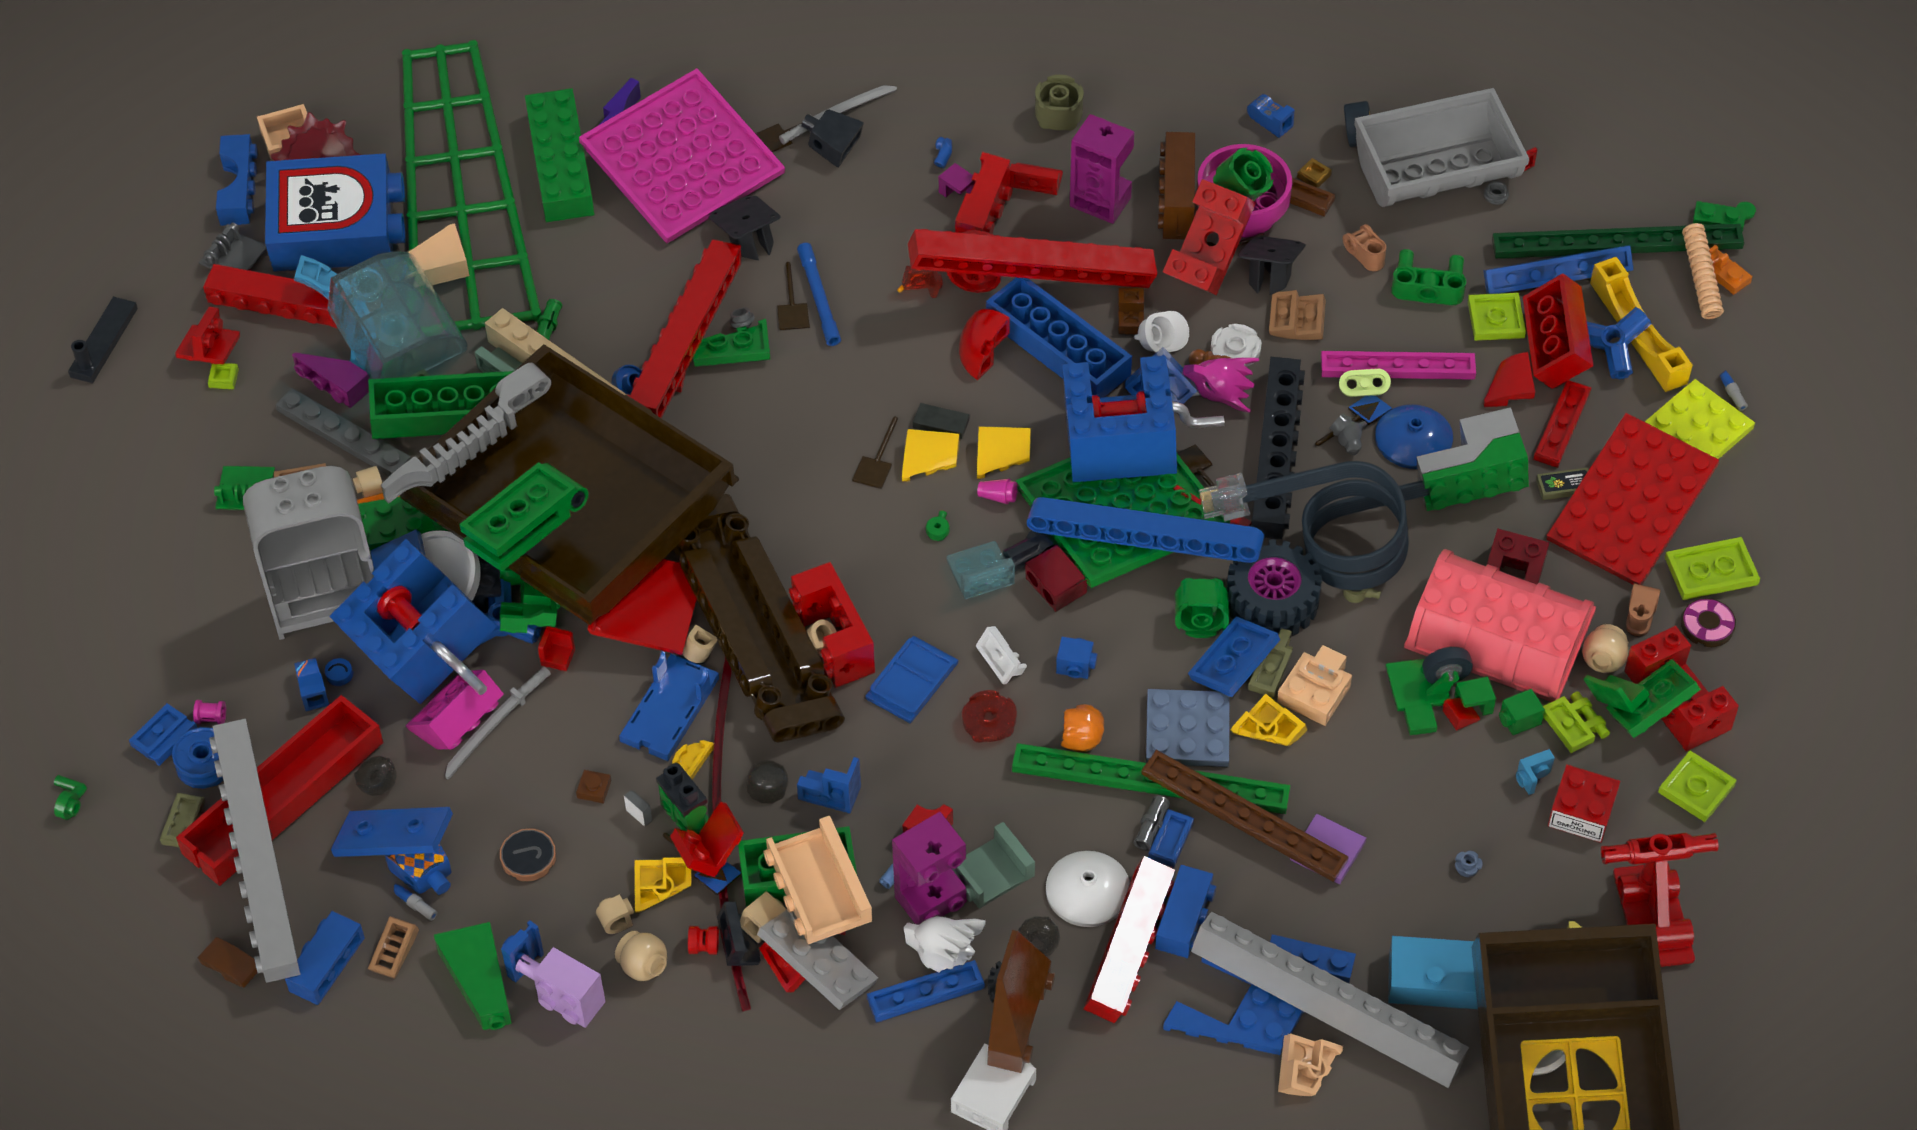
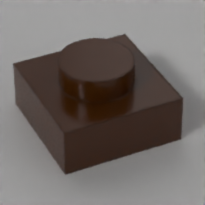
[576,770,612,804]

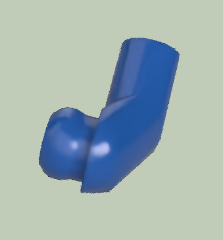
[934,137,952,168]

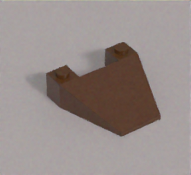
[987,930,1055,1073]

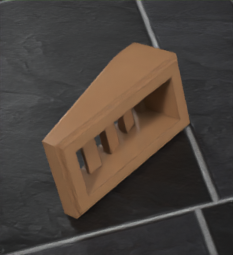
[368,916,419,979]

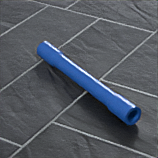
[797,243,841,346]

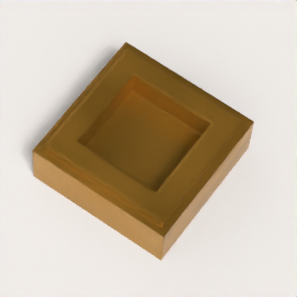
[1297,158,1332,188]

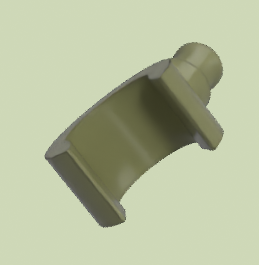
[1343,588,1381,603]

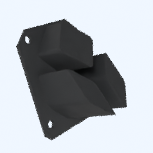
[709,196,781,260]
[1238,236,1306,295]

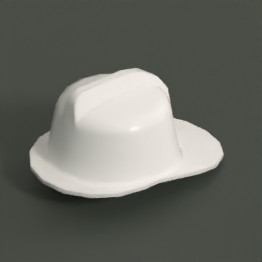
[1134,311,1189,353]

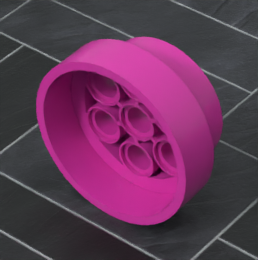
[1196,144,1292,238]

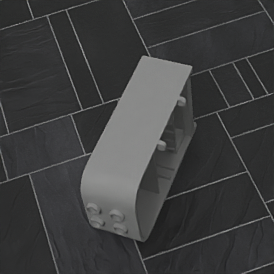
[243,466,374,640]

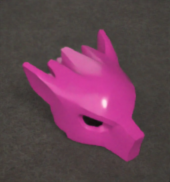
[1183,358,1259,413]

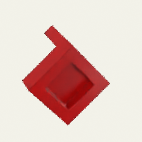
[538,626,575,672]

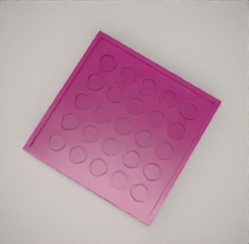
[579,68,785,244]

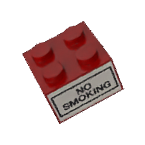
[1548,764,1621,843]

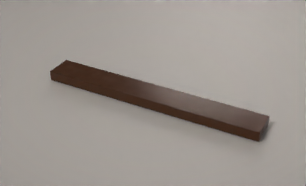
[1141,750,1349,882]

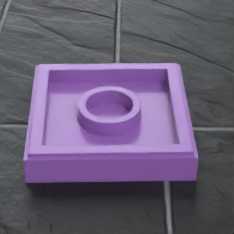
[1290,814,1366,884]

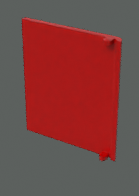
[587,559,697,655]

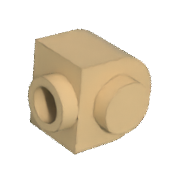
[353,466,383,498]
[806,620,836,657]
[683,625,717,663]
[596,894,634,934]

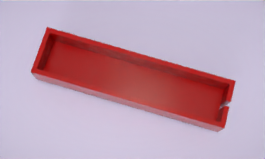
[176,695,384,886]

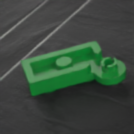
[1693,201,1756,232]

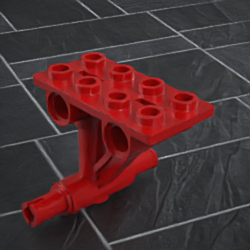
[1601,833,1719,967]

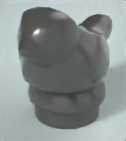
[1329,413,1367,455]

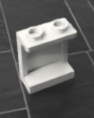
[951,1043,1036,1130]

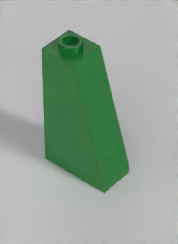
[434,922,512,1030]

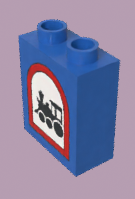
[265,153,405,272]

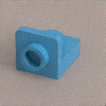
[1516,749,1555,795]

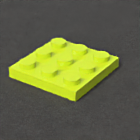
[1645,379,1755,459]

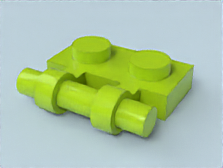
[1543,691,1610,753]

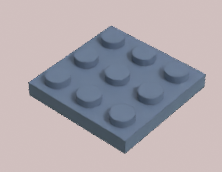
[1146,689,1229,767]

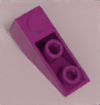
[292,352,370,408]

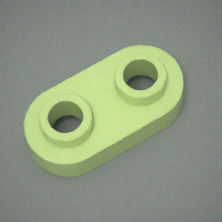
[1339,369,1391,397]

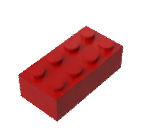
[1523,273,1593,389]

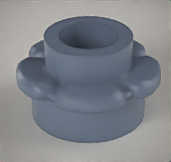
[1455,851,1483,877]

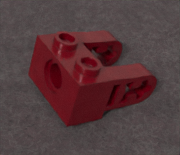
[1487,528,1550,584]

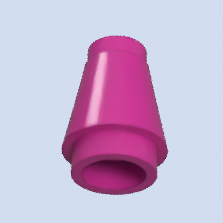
[977,478,1018,505]

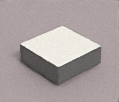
[624,790,652,826]

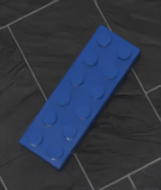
[986,278,1132,398]

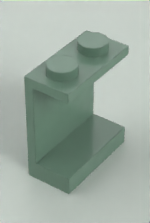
[952,822,1035,909]

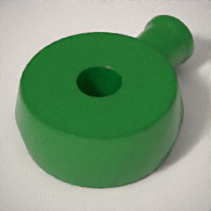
[925,510,950,541]

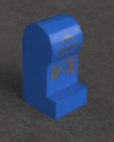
[1247,94,1295,138]

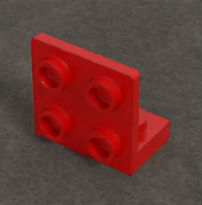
[670,801,744,877]

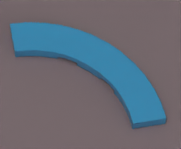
[294,255,377,376]

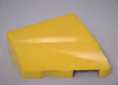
[1230,693,1308,746]
[635,857,691,913]

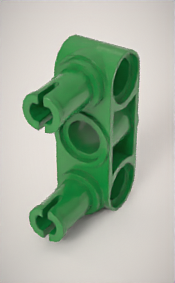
[1391,249,1466,305]

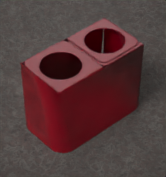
[1025,545,1087,612]

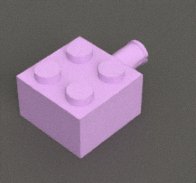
[515,947,605,1028]

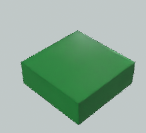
[1404,704,1437,735]

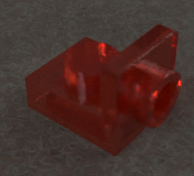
[902,266,943,298]

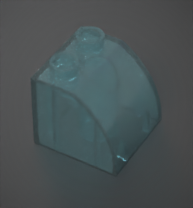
[327,251,468,379]

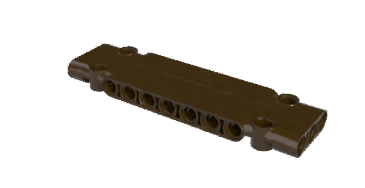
[673,494,845,743]

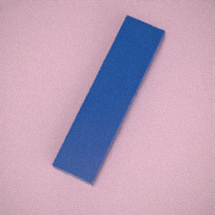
[867,960,985,1022]

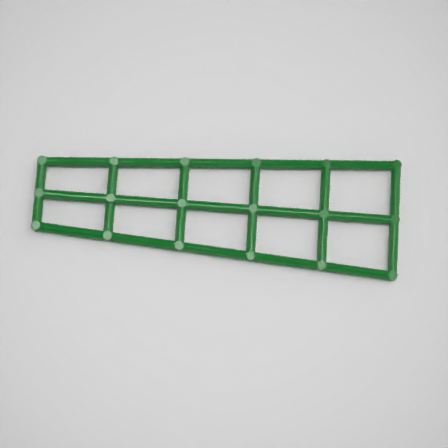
[402,40,542,339]

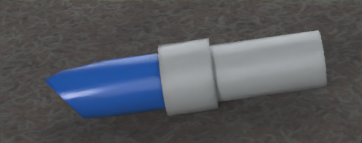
[1719,370,1748,411]
[394,884,438,921]

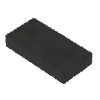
[913,403,970,439]

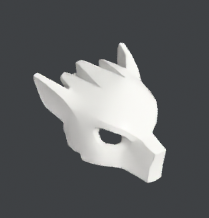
[903,916,986,973]

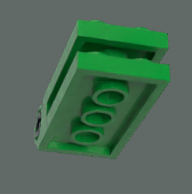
[459,462,589,572]

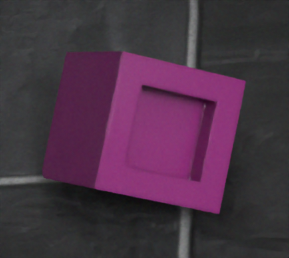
[938,163,975,197]

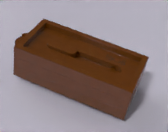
[1158,132,1195,240]

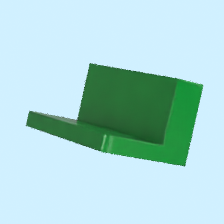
[1584,675,1650,713]

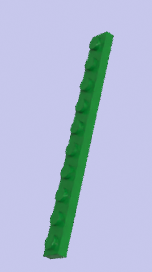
[1012,743,1290,814]

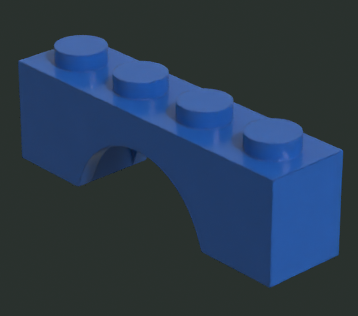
[216,134,258,226]

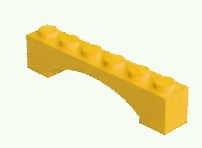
[1590,257,1693,392]

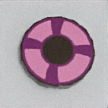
[1681,598,1736,648]

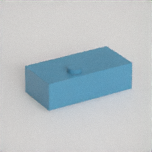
[1388,936,1478,1009]

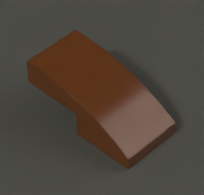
[1118,288,1144,334]
[197,937,258,988]

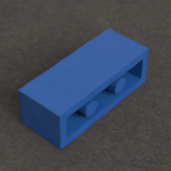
[1155,865,1217,958]
[285,911,365,1005]

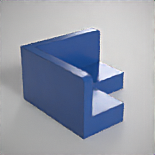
[1125,347,1198,404]
[797,757,861,814]

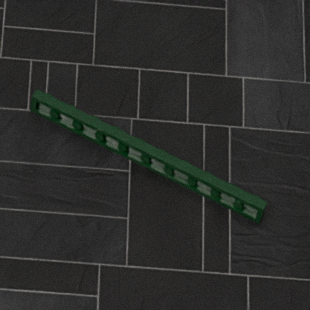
[1492,224,1744,259]

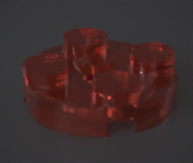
[962,690,1017,742]

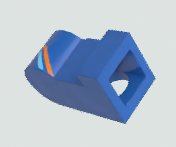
[294,658,329,711]

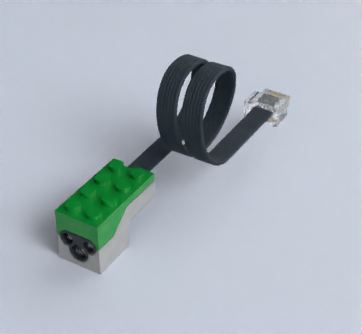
[1199,407,1529,590]

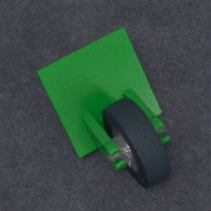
[1385,647,1472,711]

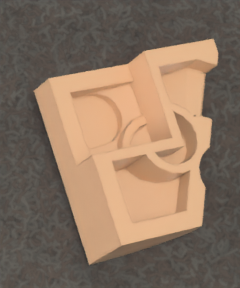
[1278,1034,1343,1096]

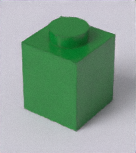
[1499,689,1545,735]

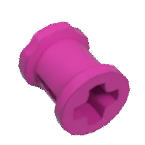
[193,700,226,725]

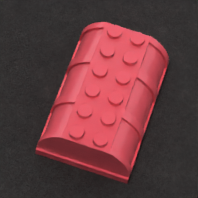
[1404,549,1596,702]

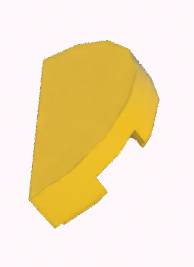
[672,740,714,780]

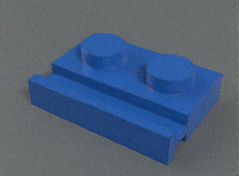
[129,703,197,766]
[501,920,544,983]

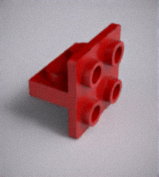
[175,307,240,364]

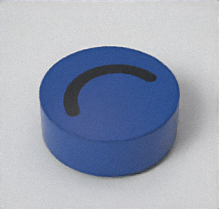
[325,658,353,686]

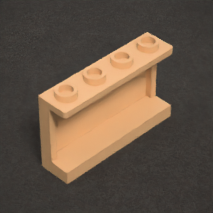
[763,816,872,945]

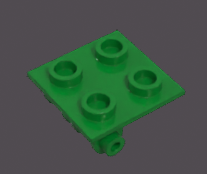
[214,466,275,510]

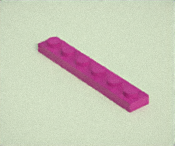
[1321,351,1476,379]

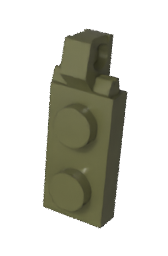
[1248,628,1293,698]

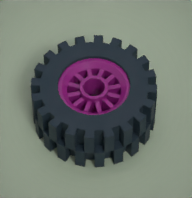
[1226,540,1322,636]

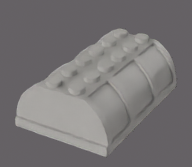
[1354,88,1529,207]

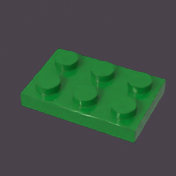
[1606,659,1701,738]

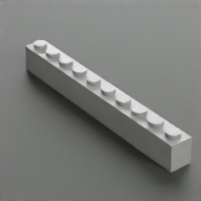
[209,719,300,983]
[1191,912,1469,1088]

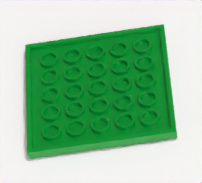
[1015,454,1230,588]

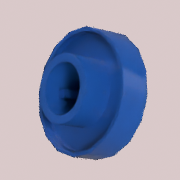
[611,364,642,395]

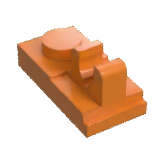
[1709,245,1753,295]

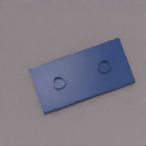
[331,807,453,857]

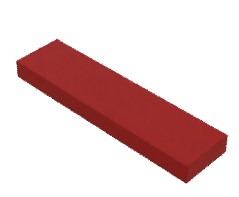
[1533,380,1592,468]

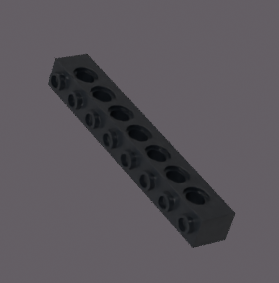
[1252,356,1305,539]

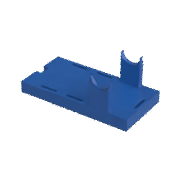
[619,651,719,761]

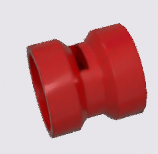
[688,926,719,955]

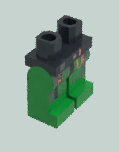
[656,763,709,834]

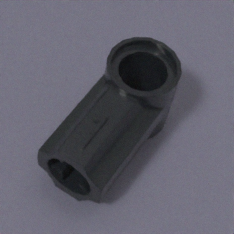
[1003,530,1060,571]

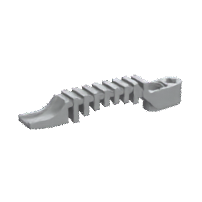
[381,363,551,504]

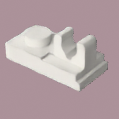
[976,626,1027,684]

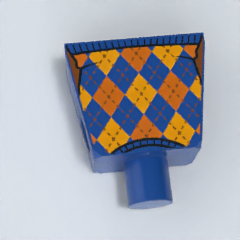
[385,844,452,895]

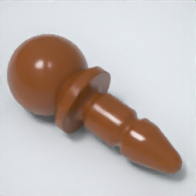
[1188,349,1231,365]

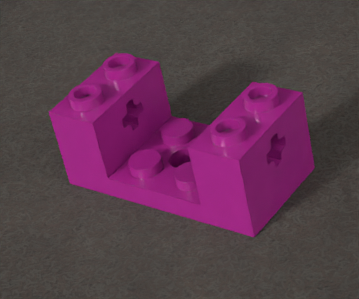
[1070,114,1135,224]
[892,812,967,925]

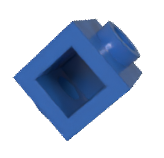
[1056,637,1098,679]

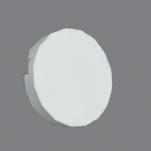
[1211,324,1262,367]

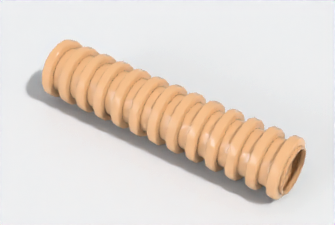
[1682,223,1724,319]

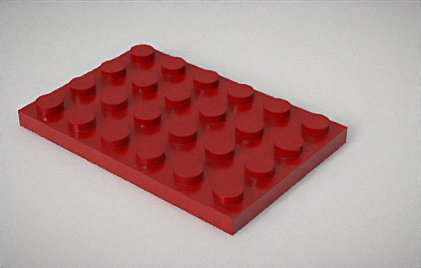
[1546,413,1719,585]

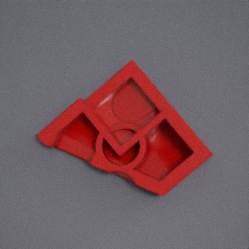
[1483,352,1535,407]

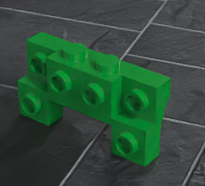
[499,567,560,633]

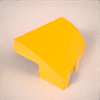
[977,427,1031,479]
[902,429,959,481]

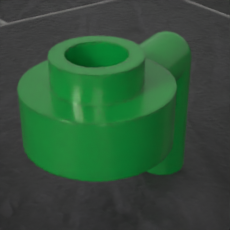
[54,775,87,820]

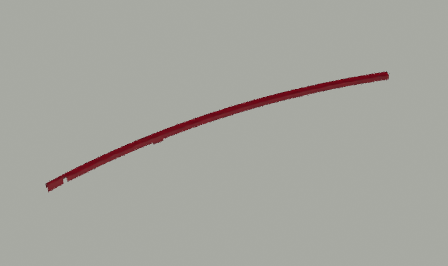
[712,657,751,1012]

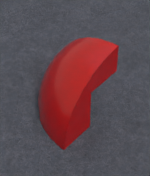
[959,309,1010,380]

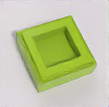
[208,363,239,389]

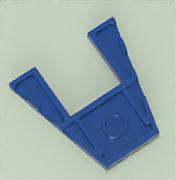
[1163,958,1304,1055]

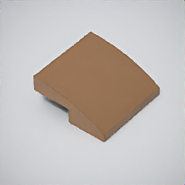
[1269,290,1326,340]

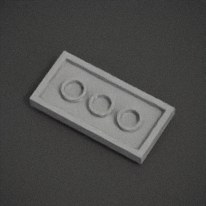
[757,910,878,1010]

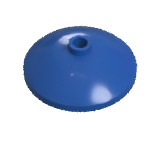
[1375,404,1453,469]

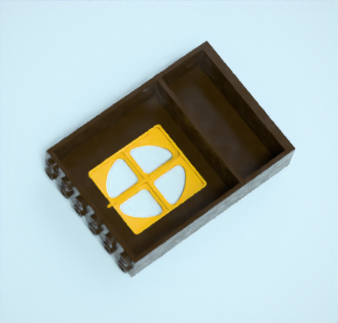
[1471,924,1680,1130]

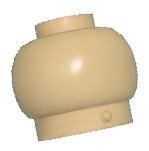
[1582,624,1629,673]
[615,931,667,981]

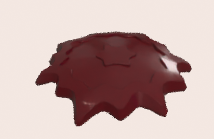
[270,112,361,161]

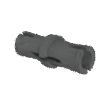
[1133,795,1170,851]

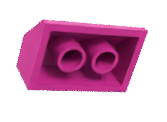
[405,670,504,750]

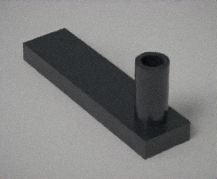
[68,296,138,384]

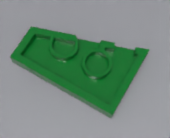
[693,319,771,367]

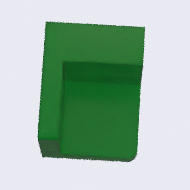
[1454,677,1496,716]

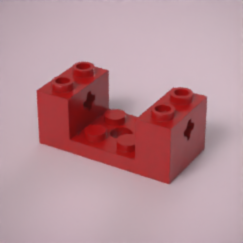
[1163,179,1256,296]
[789,562,875,688]
[1624,626,1739,752]

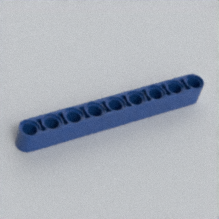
[1027,497,1264,563]

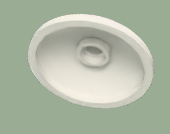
[1046,851,1130,927]

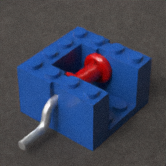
[1062,355,1224,482]
[329,539,497,704]

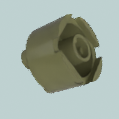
[1035,75,1084,131]

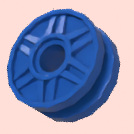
[172,727,224,789]

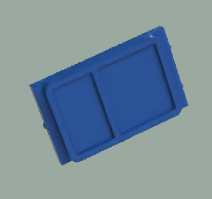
[865,636,958,724]

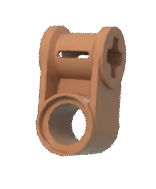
[1343,224,1386,271]
[1626,584,1661,636]

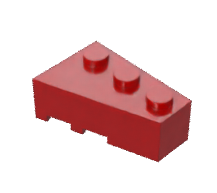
[955,152,1013,234]

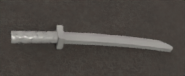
[779,85,897,144]
[445,667,551,779]

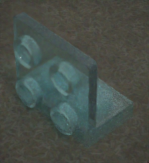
[947,541,1015,599]

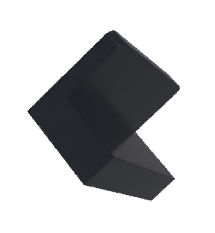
[717,902,761,966]

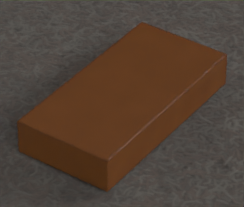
[1290,178,1335,217]

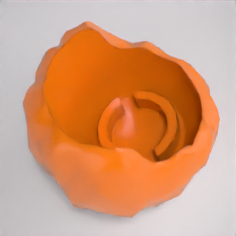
[1061,704,1105,752]

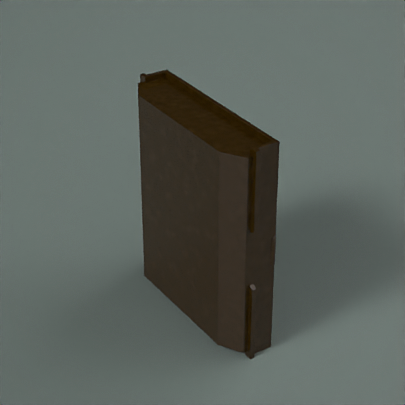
[400,344,739,625]

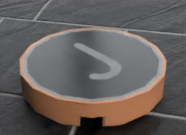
[500,829,556,881]

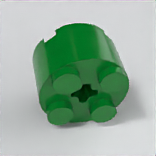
[1213,148,1273,201]
[1175,578,1229,638]

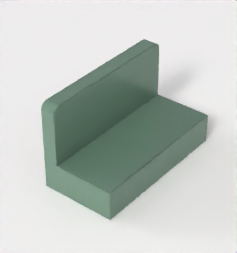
[474,346,522,373]

